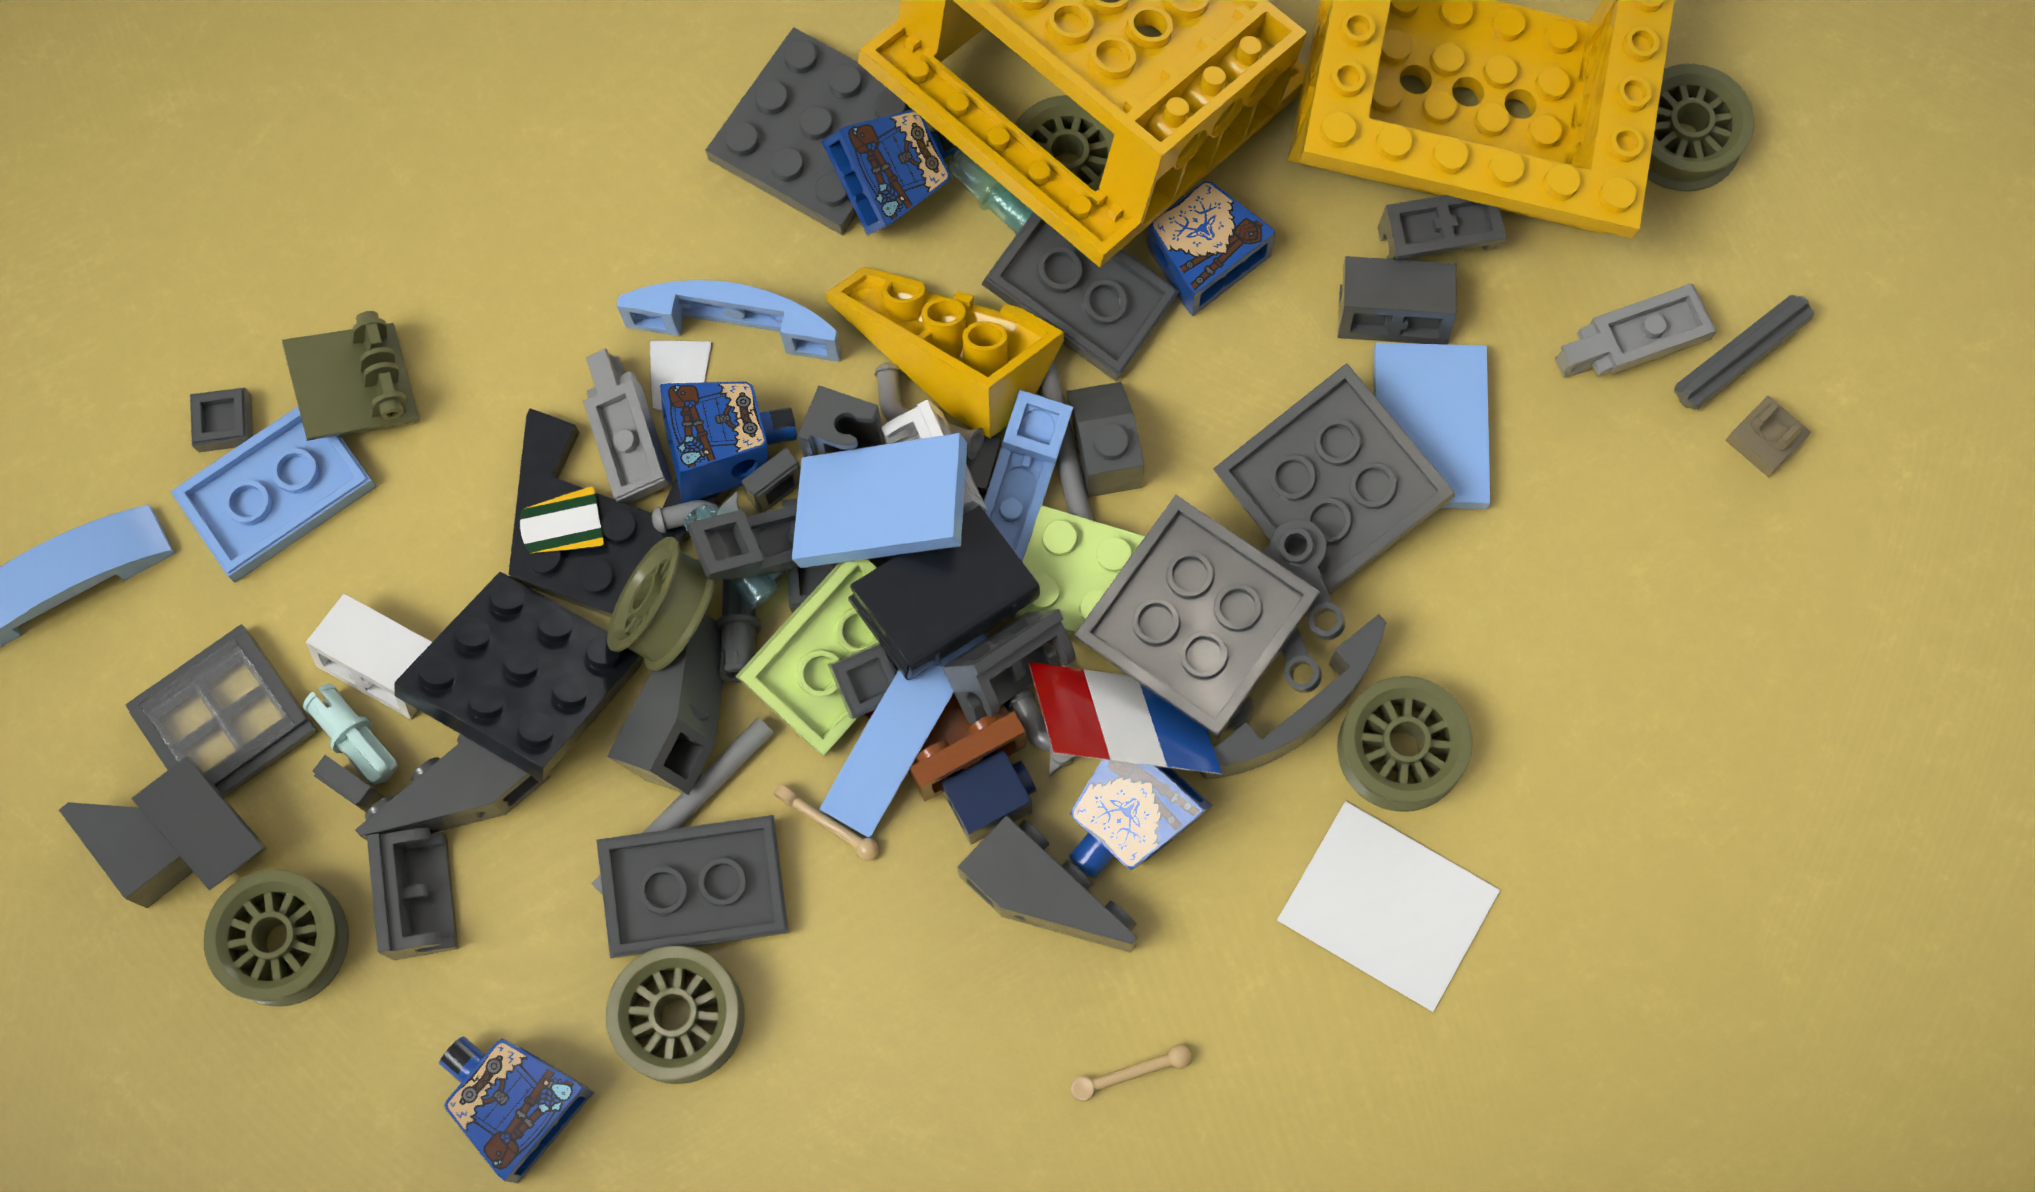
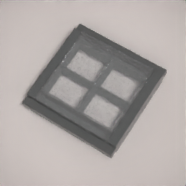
[125,624,318,797]

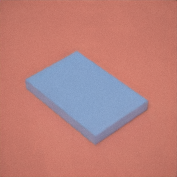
[1373,343,1490,510]
[170,407,377,582]
[792,433,967,568]

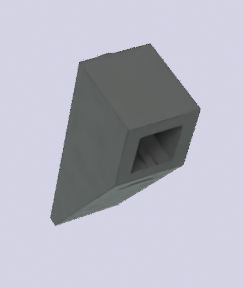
[607,614,724,795]
[355,734,550,840]
[957,815,1138,952]

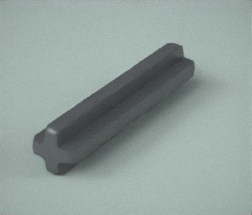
[1674,295,1814,410]

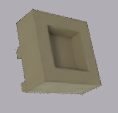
[1725,396,1811,477]

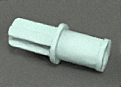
[303,684,398,786]

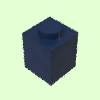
[941,750,1037,845]

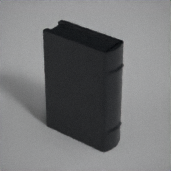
[848,506,1040,680]

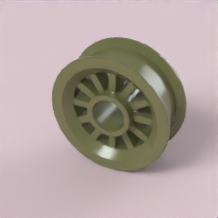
[1647,64,1754,191]
[1015,95,1114,212]
[607,537,716,672]
[1337,676,1472,812]
[204,870,349,1006]
[606,946,745,1084]

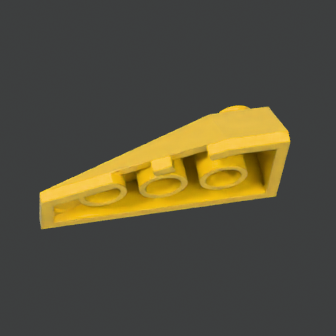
[826,266,1064,439]

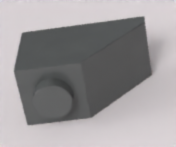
[1067,382,1144,497]
[59,802,193,908]

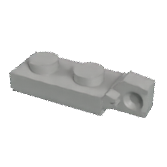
[1555,284,1717,378]
[583,349,673,504]

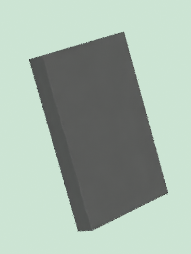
[981,212,1180,381]
[596,815,789,959]

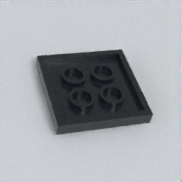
[394,571,643,781]

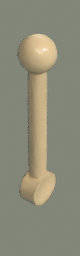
[773,784,879,861]
[1070,1044,1192,1101]

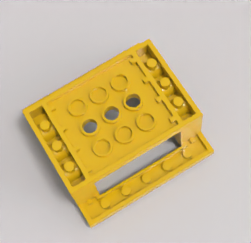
[858,0,1307,267]
[1287,0,1674,239]

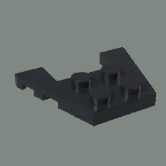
[508,408,731,618]

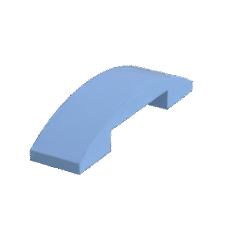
[617,280,842,362]
[984,390,1073,621]
[0,504,175,647]
[819,635,986,838]

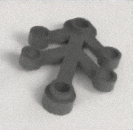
[1225,519,1345,731]

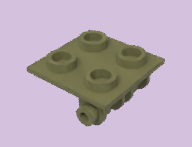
[282,311,420,441]

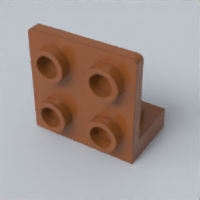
[875,693,1027,802]

